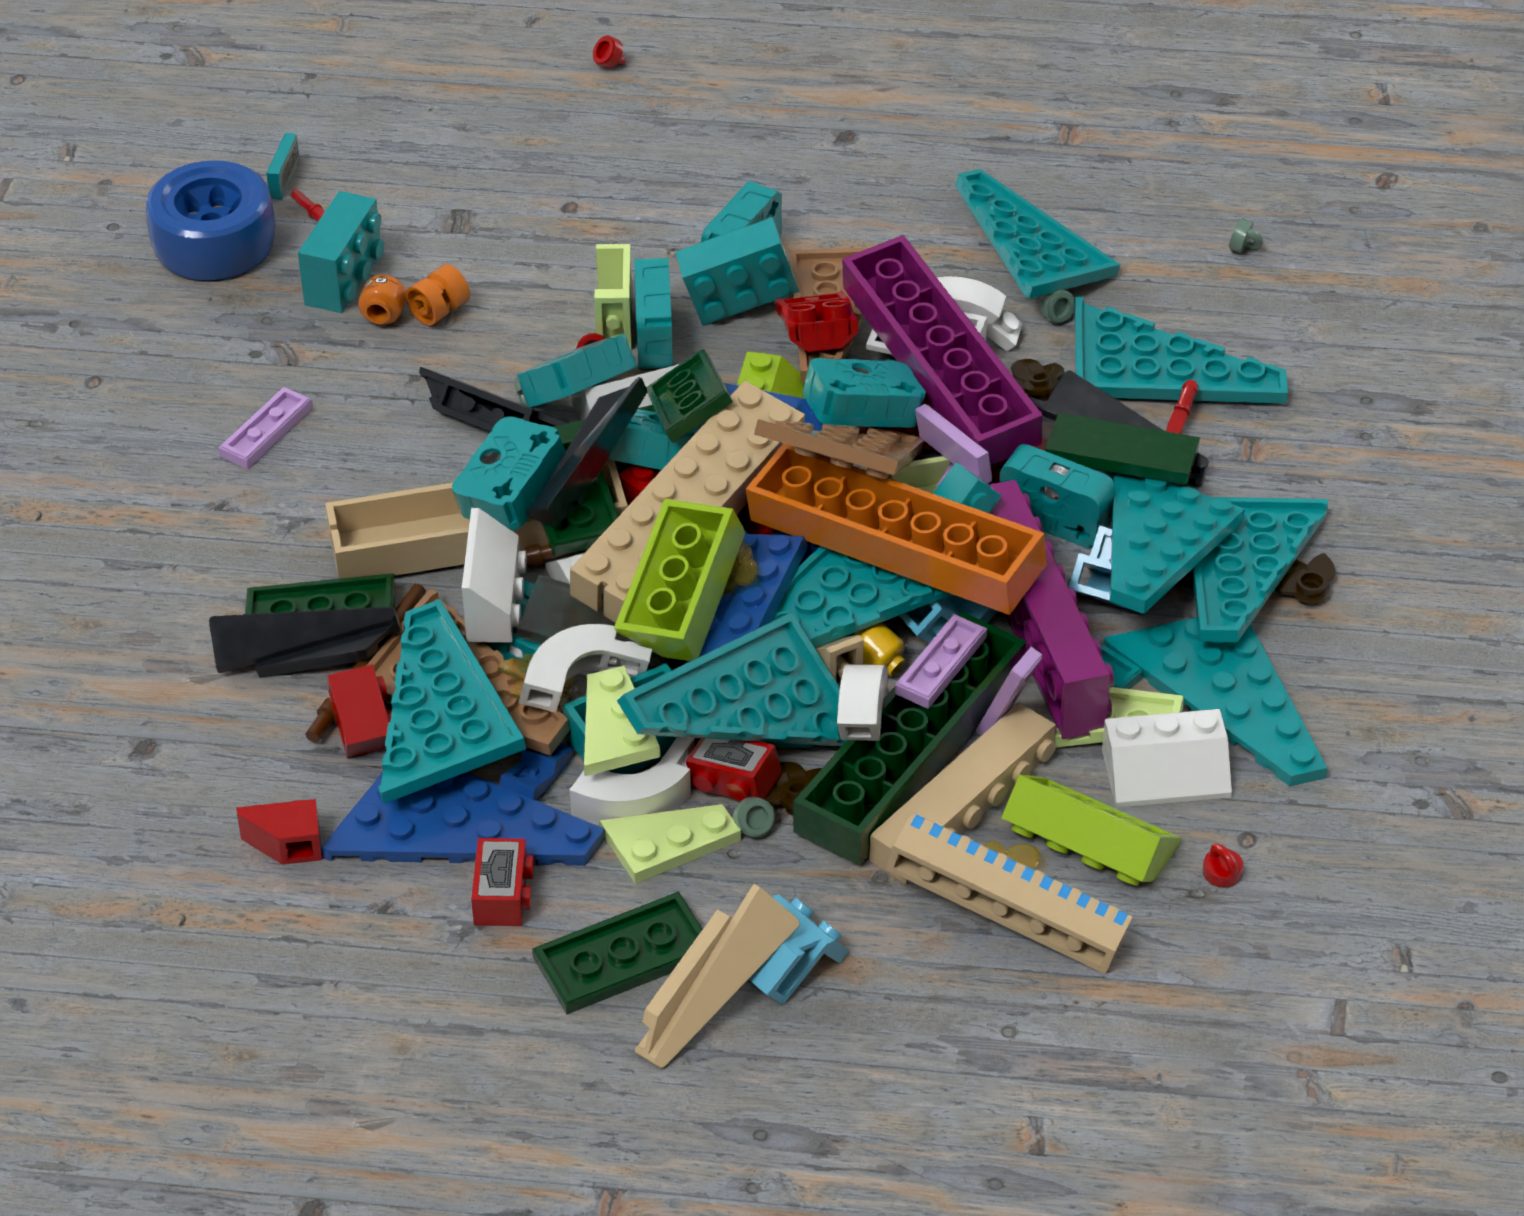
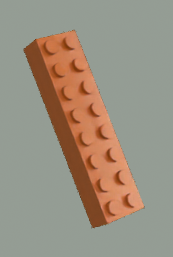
[746,443,1047,615]

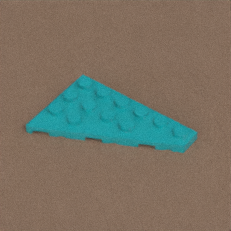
[955,169,1121,299]
[1074,297,1288,404]
[1110,472,1245,614]
[1191,497,1328,643]
[771,546,952,648]
[378,599,526,804]
[617,612,847,746]
[1104,617,1327,787]

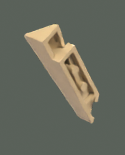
[635,884,800,1068]

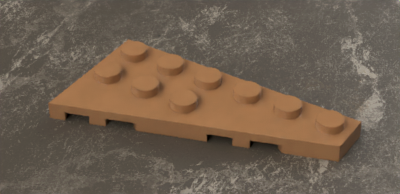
[789,248,868,382]

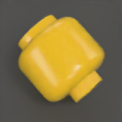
[853,623,905,677]

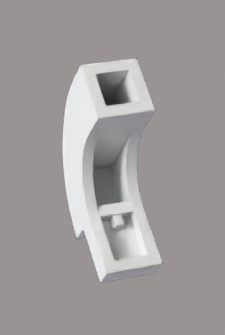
[937,276,1023,352]
[518,624,652,713]
[837,664,889,741]
[570,737,695,825]

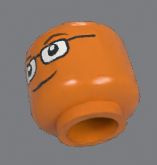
[358,274,406,325]

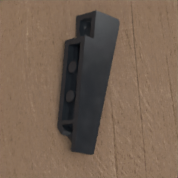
[525,377,648,529]

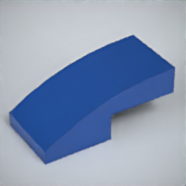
[500,743,574,800]

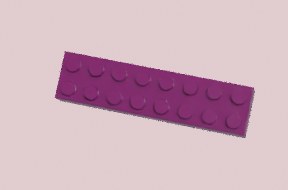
[842,235,1043,466]
[989,480,1114,740]

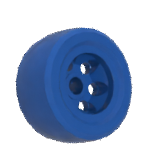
[146,161,276,280]

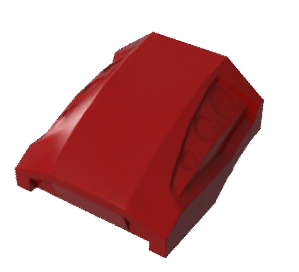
[775,291,858,352]

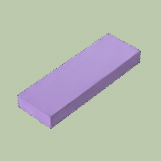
[218,387,313,469]
[915,404,992,483]
[895,614,987,709]
[976,647,1042,736]

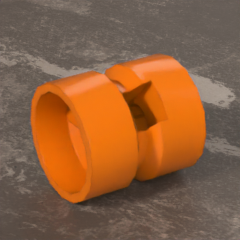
[405,264,470,326]

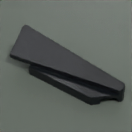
[419,367,570,432]
[1041,370,1209,487]
[209,607,402,678]

